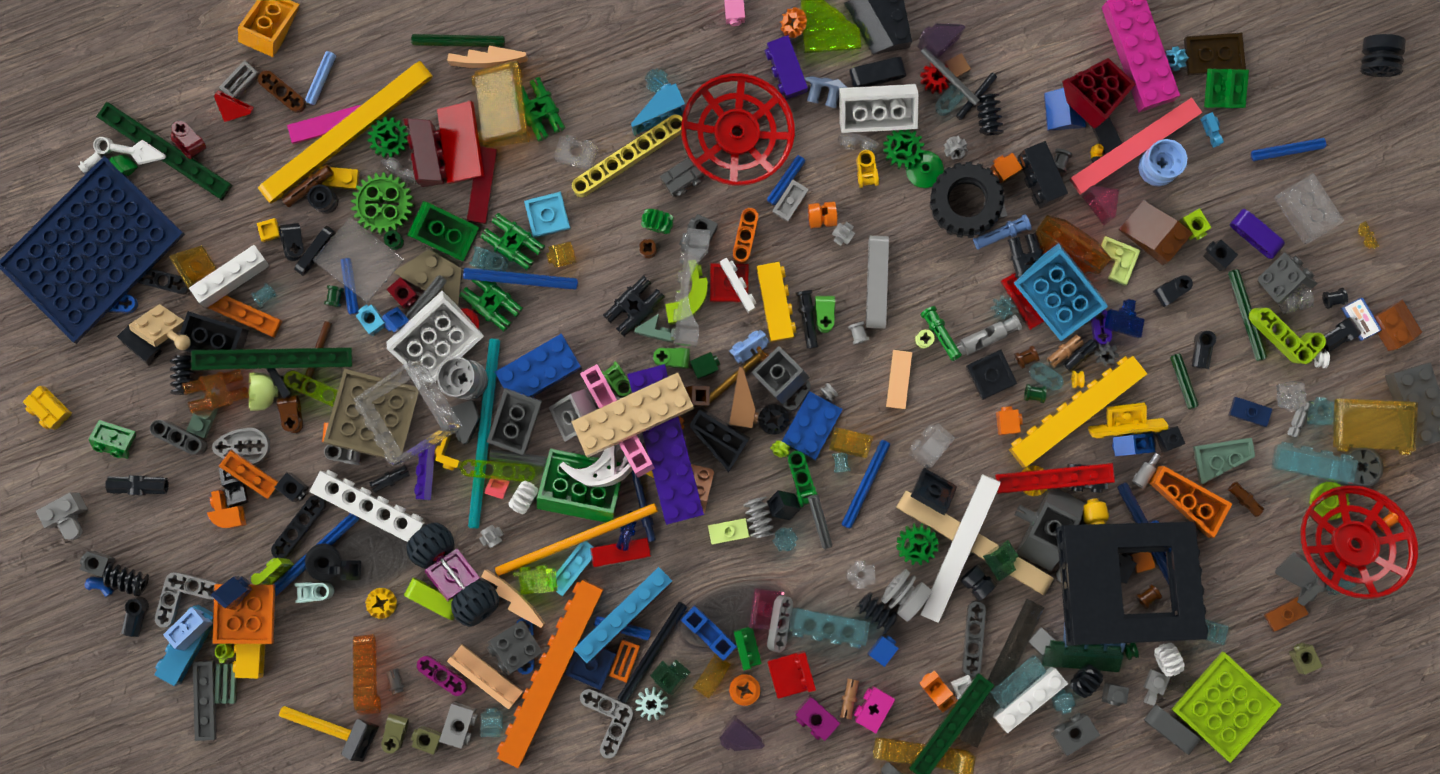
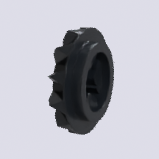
[759,404,789,435]

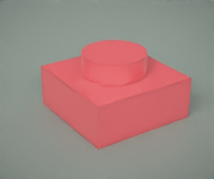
[485,476,510,499]

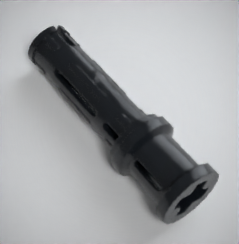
[795,290,818,349]

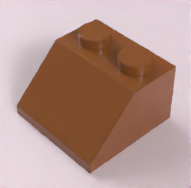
[1374,299,1422,351]

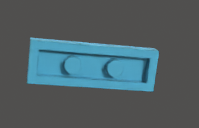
[547,541,594,596]

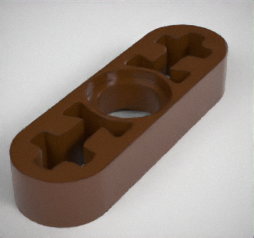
[258,70,306,113]

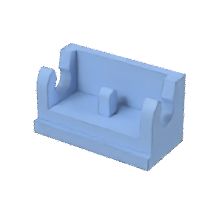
[163,607,213,651]

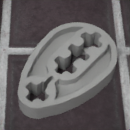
[212,428,270,464]

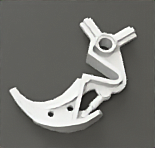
[559,391,645,487]

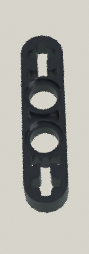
[271,495,326,558]

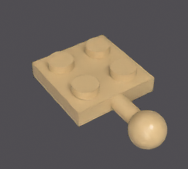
[129,304,191,350]

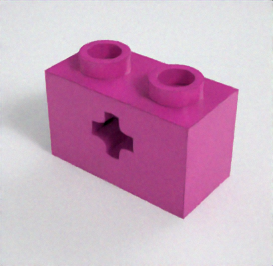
[853,686,895,733]

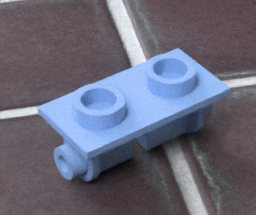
[729,330,770,364]

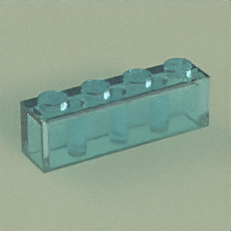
[1271,442,1358,484]

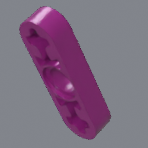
[417,655,467,696]

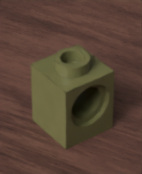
[1289,642,1323,675]
[411,726,442,755]

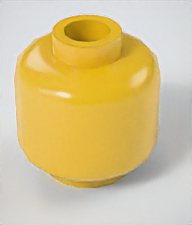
[1083,498,1109,525]

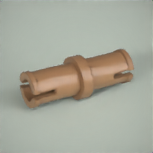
[1047,334,1084,368]
[840,678,860,720]

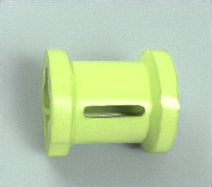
[915,329,935,348]

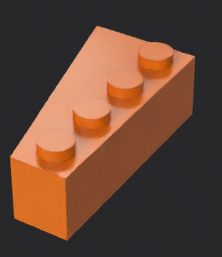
[1149,466,1232,538]

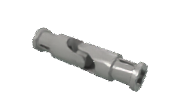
[949,315,1022,362]

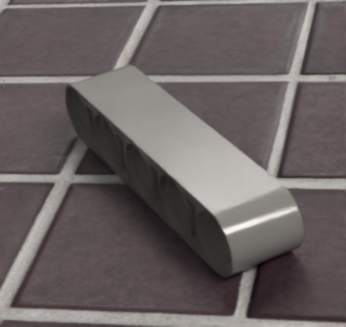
[866,235,889,329]

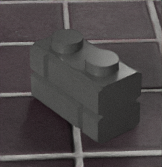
[660,157,704,197]

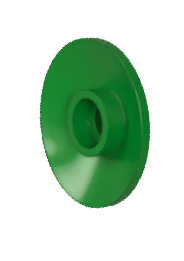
[906,151,944,188]

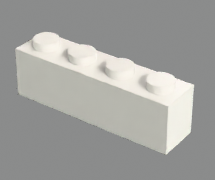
[189,245,270,309]
[992,667,1068,733]

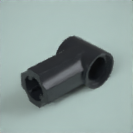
[1324,317,1361,352]
[1191,331,1216,369]
[121,597,149,637]

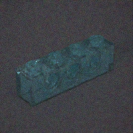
[789,607,870,648]

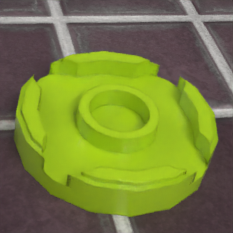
[1309,482,1350,520]

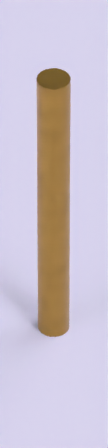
[705,352,764,407]

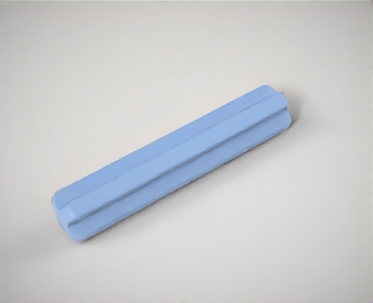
[305,51,336,105]

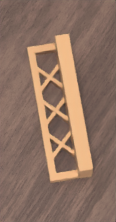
[447,644,523,709]

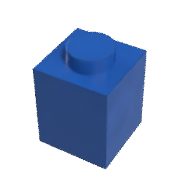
[867,635,899,667]

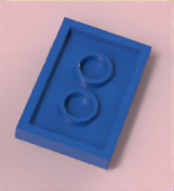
[782,391,843,460]

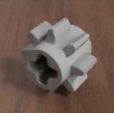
[944,136,968,160]
[832,221,855,246]
[479,525,504,548]

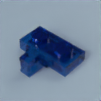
[1104,299,1145,338]

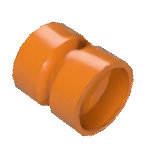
[808,201,837,229]

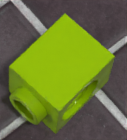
[1179,208,1211,240]

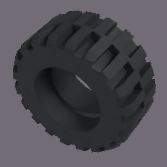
[930,162,1005,238]

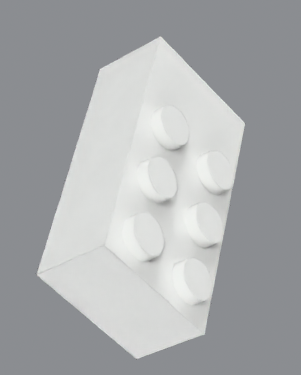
[839,84,918,133]

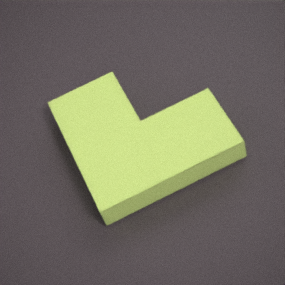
[1097,236,1141,286]

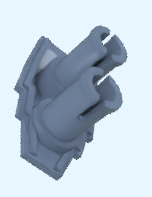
[805,76,848,108]

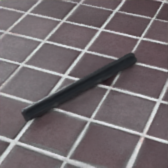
[617,602,687,703]

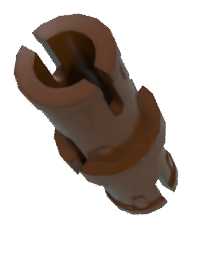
[1228,481,1264,517]

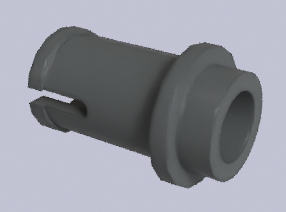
[386,668,405,695]

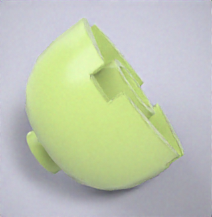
[248,372,278,411]

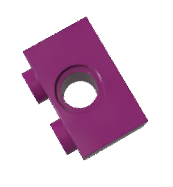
[795,695,840,741]

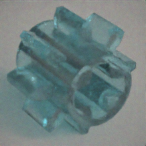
[645,68,668,93]
[990,295,1015,320]
[772,528,798,551]
[1052,689,1075,715]

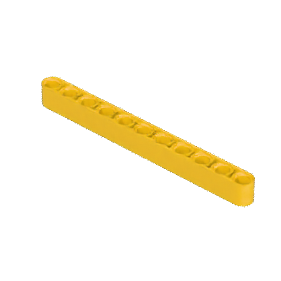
[258,61,433,204]

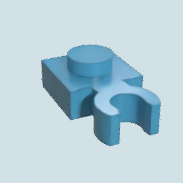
[1200,112,1224,148]

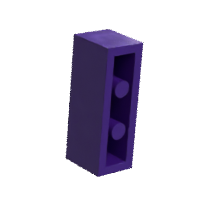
[764,35,808,100]

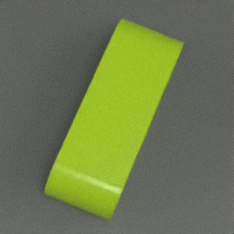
[404,577,455,621]

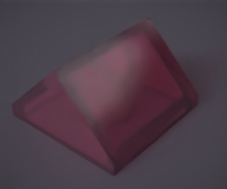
[1081,186,1119,225]
[749,587,784,630]

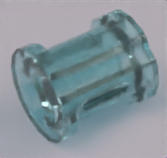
[251,282,277,307]
[832,452,851,473]

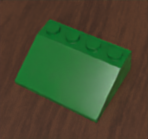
[537,448,625,523]

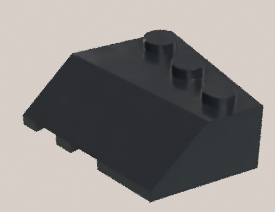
[844,0,912,55]

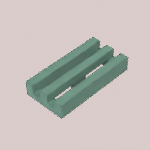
[214,663,237,704]

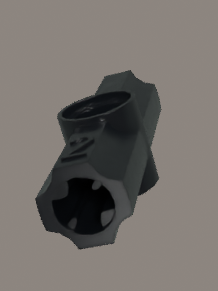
[105,475,169,495]

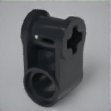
[279,223,304,261]
[1153,275,1193,307]

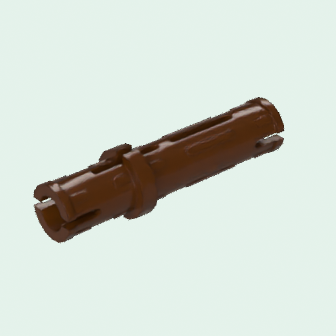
[282,165,334,207]

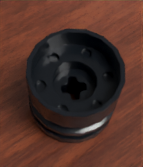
[1360,34,1406,77]

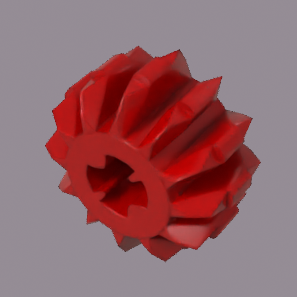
[920,62,952,94]

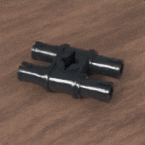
[1007,232,1044,295]
[603,275,665,337]

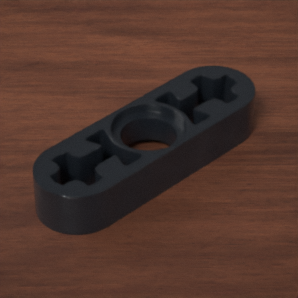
[294,226,336,276]
[138,269,192,295]

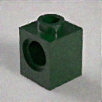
[690,352,721,380]

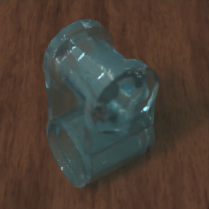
[469,246,508,271]

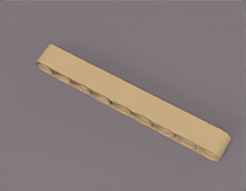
[896,491,1054,596]

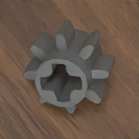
[1094,341,1119,367]

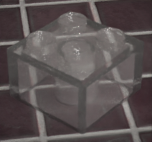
[909,423,955,469]

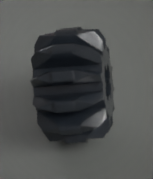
[1070,664,1103,698]

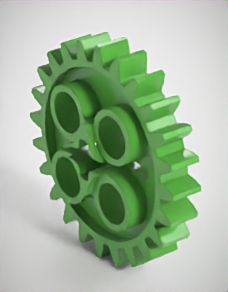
[351,172,414,235]

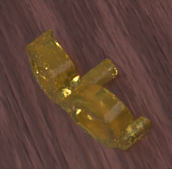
[1358,221,1379,249]

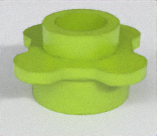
[770,441,790,458]
[215,644,235,663]

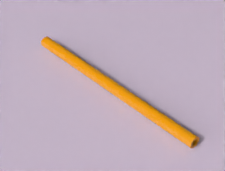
[495,503,658,576]

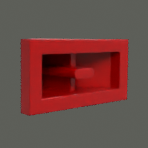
[214,90,254,122]

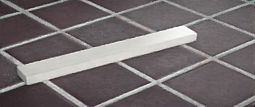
[920,474,1001,623]

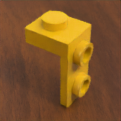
[434,424,462,471]

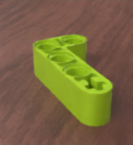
[1249,308,1326,364]

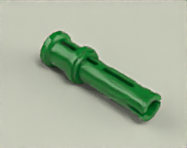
[921,306,962,361]

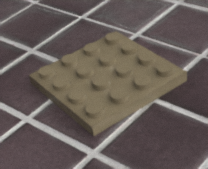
[323,369,420,462]

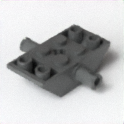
[1015,488,1085,571]

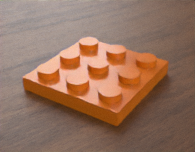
[213,584,275,644]

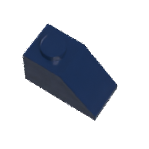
[211,576,253,609]

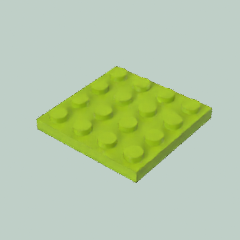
[1171,651,1282,763]

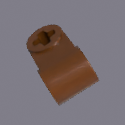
[277,395,303,433]

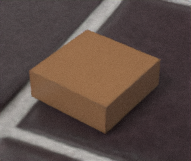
[944,53,971,78]

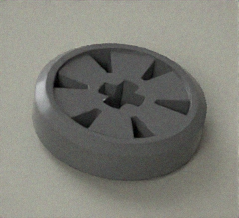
[1338,446,1383,488]

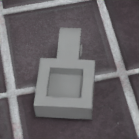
[1143,669,1170,706]

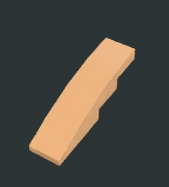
[447,46,528,68]
[481,569,545,628]

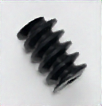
[977,94,1004,136]
[170,355,196,395]
[103,562,149,597]
[855,592,897,634]

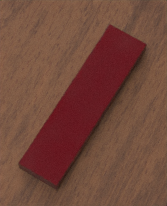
[467,147,498,224]

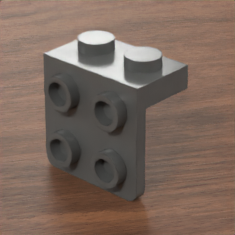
[1258,252,1318,304]
[1275,553,1329,606]
[487,621,542,675]

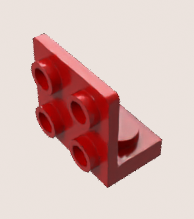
[767,651,816,699]

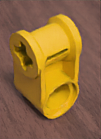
[856,150,879,188]

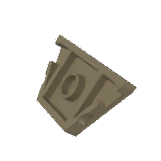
[394,249,462,307]

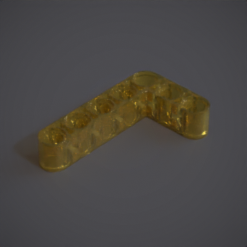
[873,737,976,774]

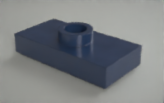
[1229,397,1272,427]

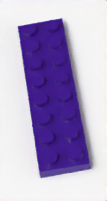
[627,364,704,525]

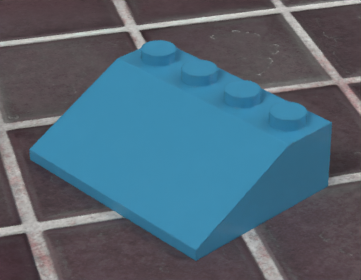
[1014,243,1108,341]

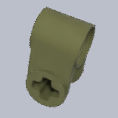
[381,714,409,753]

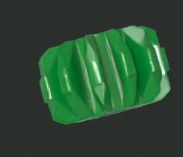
[641,208,674,234]

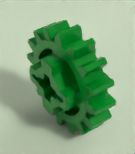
[367,117,409,159]
[883,129,924,169]
[896,523,939,565]

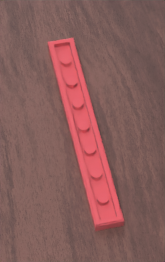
[1069,97,1202,195]

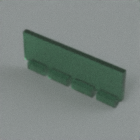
[1042,640,1124,672]

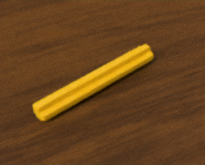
[279,706,352,741]

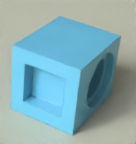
[356,305,386,336]

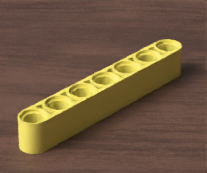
[572,115,682,197]

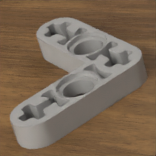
[155,572,219,628]
[580,688,633,759]

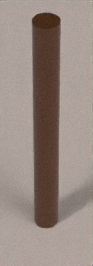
[298,321,332,395]

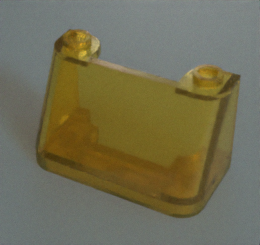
[472,61,530,147]
[1333,399,1418,455]

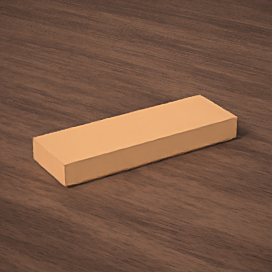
[886,350,912,409]

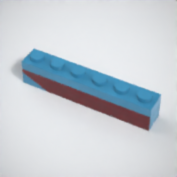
[574,567,672,664]

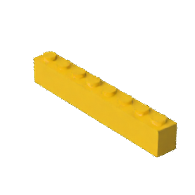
[1009,356,1147,468]

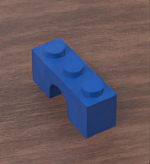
[681,605,737,661]

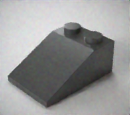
[487,388,542,455]

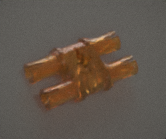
[182,369,249,414]

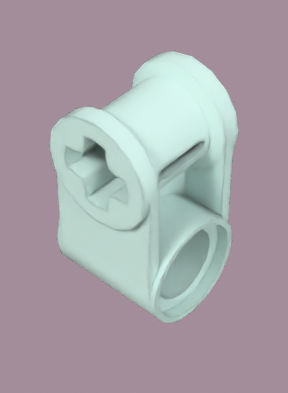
[295,582,334,603]

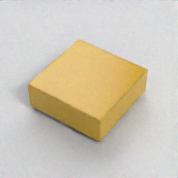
[257,218,280,242]

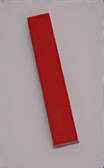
[995,463,1115,494]

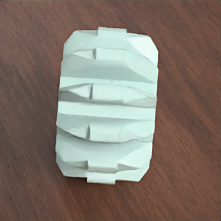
[635,687,668,721]

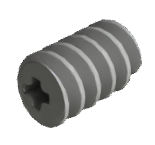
[743,496,775,538]

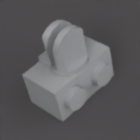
[36,492,88,540]

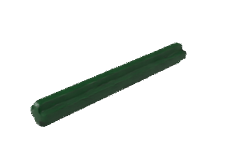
[411,34,505,47]
[1228,269,1267,361]

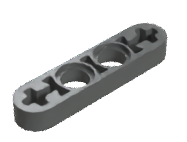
[962,601,986,677]

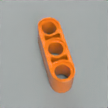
[733,208,758,264]

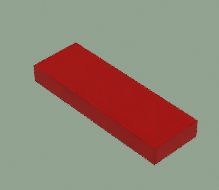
[1000,273,1044,330]
[590,538,651,567]

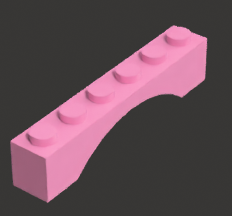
[580,364,655,478]

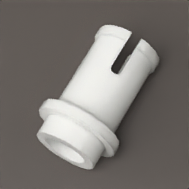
[78,152,102,174]

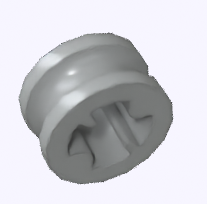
[820,383,838,402]

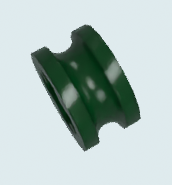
[1124,643,1139,660]

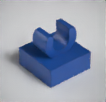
[382,307,409,332]

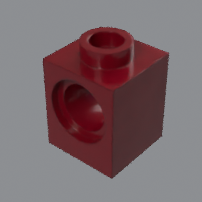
[386,277,419,309]

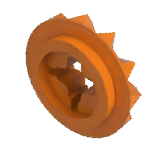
[780,7,807,38]
[729,674,760,706]

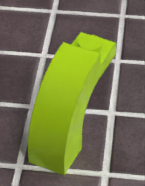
[665,260,708,325]

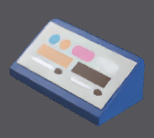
[1341,297,1382,341]

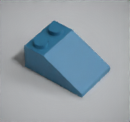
[631,83,685,136]

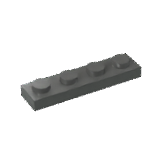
[193,661,217,741]

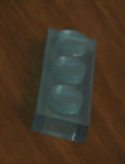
[991,655,1047,709]

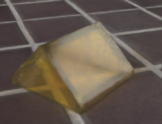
[169,245,217,290]
[829,427,873,458]

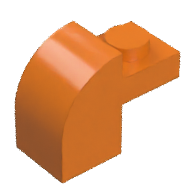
[207,490,246,528]
[920,670,957,713]

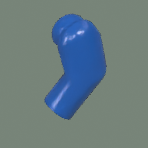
[84,577,114,597]

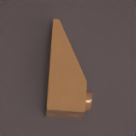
[729,366,758,428]

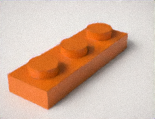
[219,450,278,499]

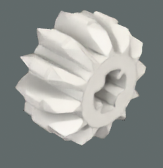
[509,481,538,514]
[1154,643,1185,677]

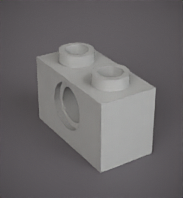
[439,702,478,749]

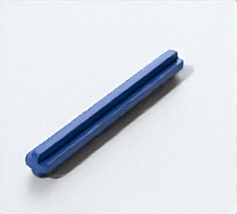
[842,440,890,529]

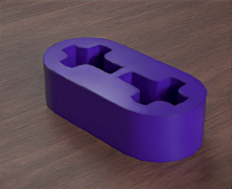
[1091,309,1112,345]

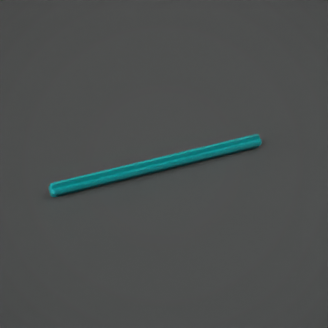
[468,338,500,529]

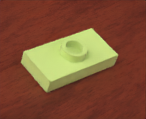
[708,518,749,544]

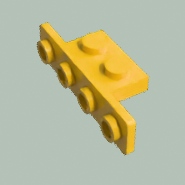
[1088,403,1169,439]

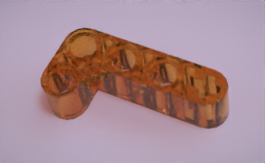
[353,634,381,715]

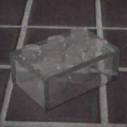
[1274,173,1344,245]

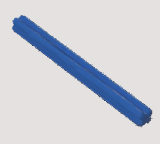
[463,268,578,289]
[274,513,360,596]

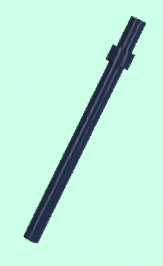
[631,470,656,542]

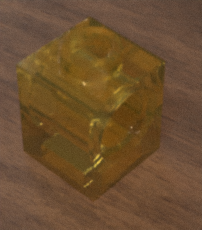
[546,241,577,268]

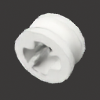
[1314,351,1330,368]

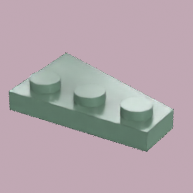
[1193,438,1255,484]

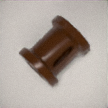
[639,239,657,259]
[1014,346,1040,369]
[1136,584,1163,609]

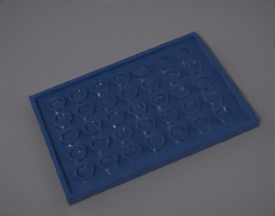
[0,156,185,344]

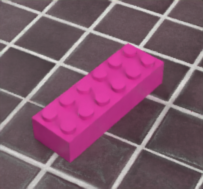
[1102,0,1180,112]

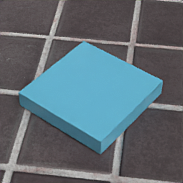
[524,191,570,238]

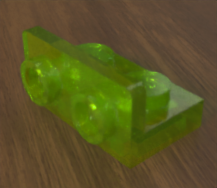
[513,565,558,595]

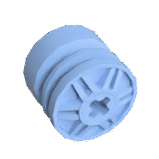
[1138,139,1188,187]

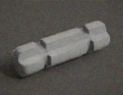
[1288,400,1311,438]

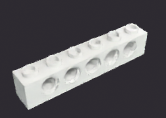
[309,469,426,542]

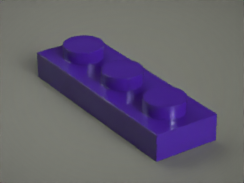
[414,442,435,500]

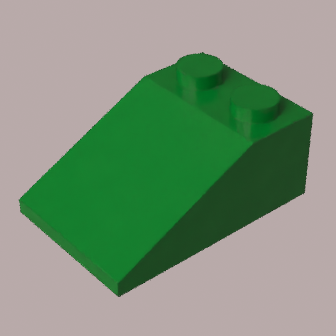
[407,201,479,261]

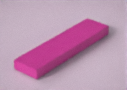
[287,105,361,144]

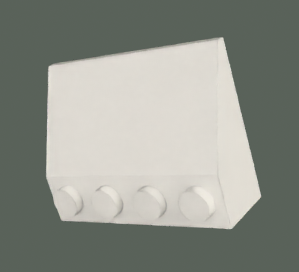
[386,291,484,387]

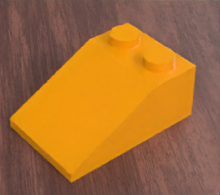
[238,0,299,57]

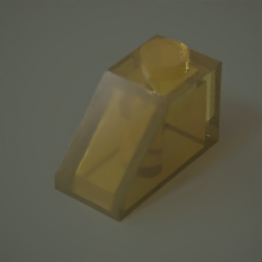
[693,653,731,699]

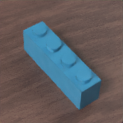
[154,605,214,686]

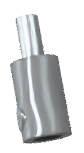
[1132,453,1161,489]

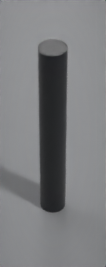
[956,73,997,120]

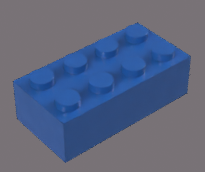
[495,333,583,398]

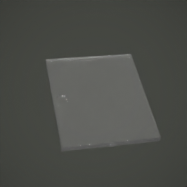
[313,218,404,302]

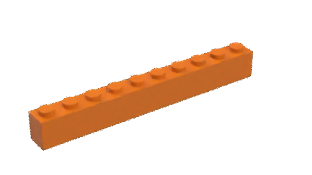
[496,579,604,768]

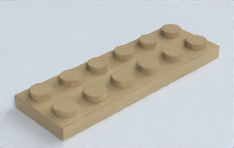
[571,373,694,458]

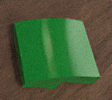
[1204,69,1249,108]

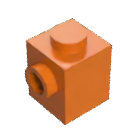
[990,153,1023,184]
[996,406,1023,435]

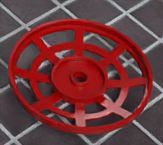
[681,73,795,186]
[1301,485,1418,599]

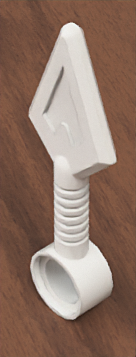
[93,137,166,165]

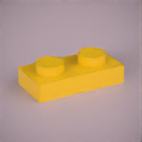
[319,166,360,190]

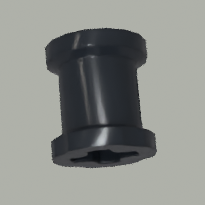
[1322,288,1348,309]

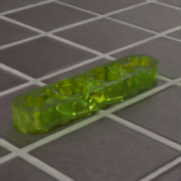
[284,370,338,407]
[460,459,535,482]

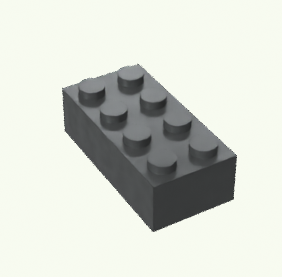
[1385,362,1440,448]

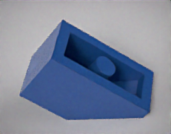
[1112,433,1155,457]

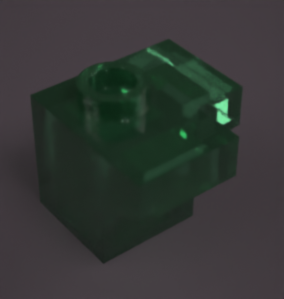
[983,540,1019,581]
[650,660,691,695]

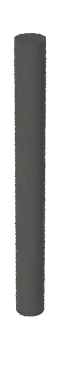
[921,47,979,106]

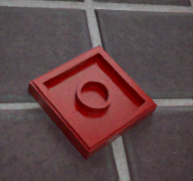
[710,263,749,302]

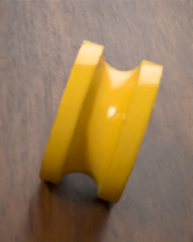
[1071,371,1085,388]

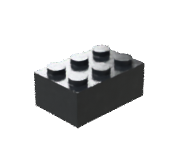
[1017,141,1068,209]
[175,311,249,352]

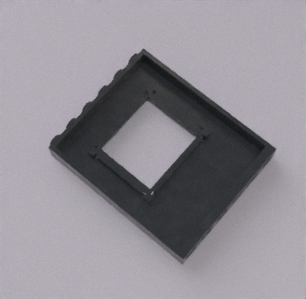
[1056,522,1208,646]

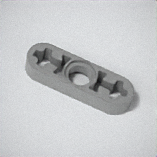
[767,595,793,653]

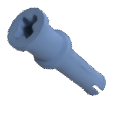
[973,214,1032,250]

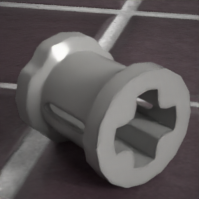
[848,321,870,345]

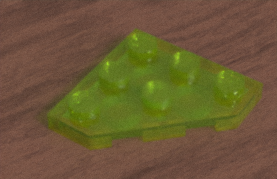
[800,0,861,53]

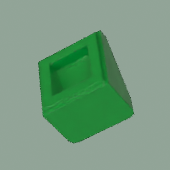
[109,154,138,176]

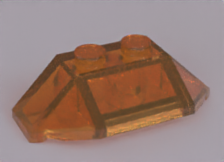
[1036,215,1111,275]

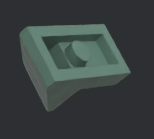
[635,314,674,343]
[186,396,221,438]

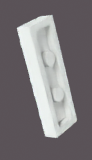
[720,258,756,313]

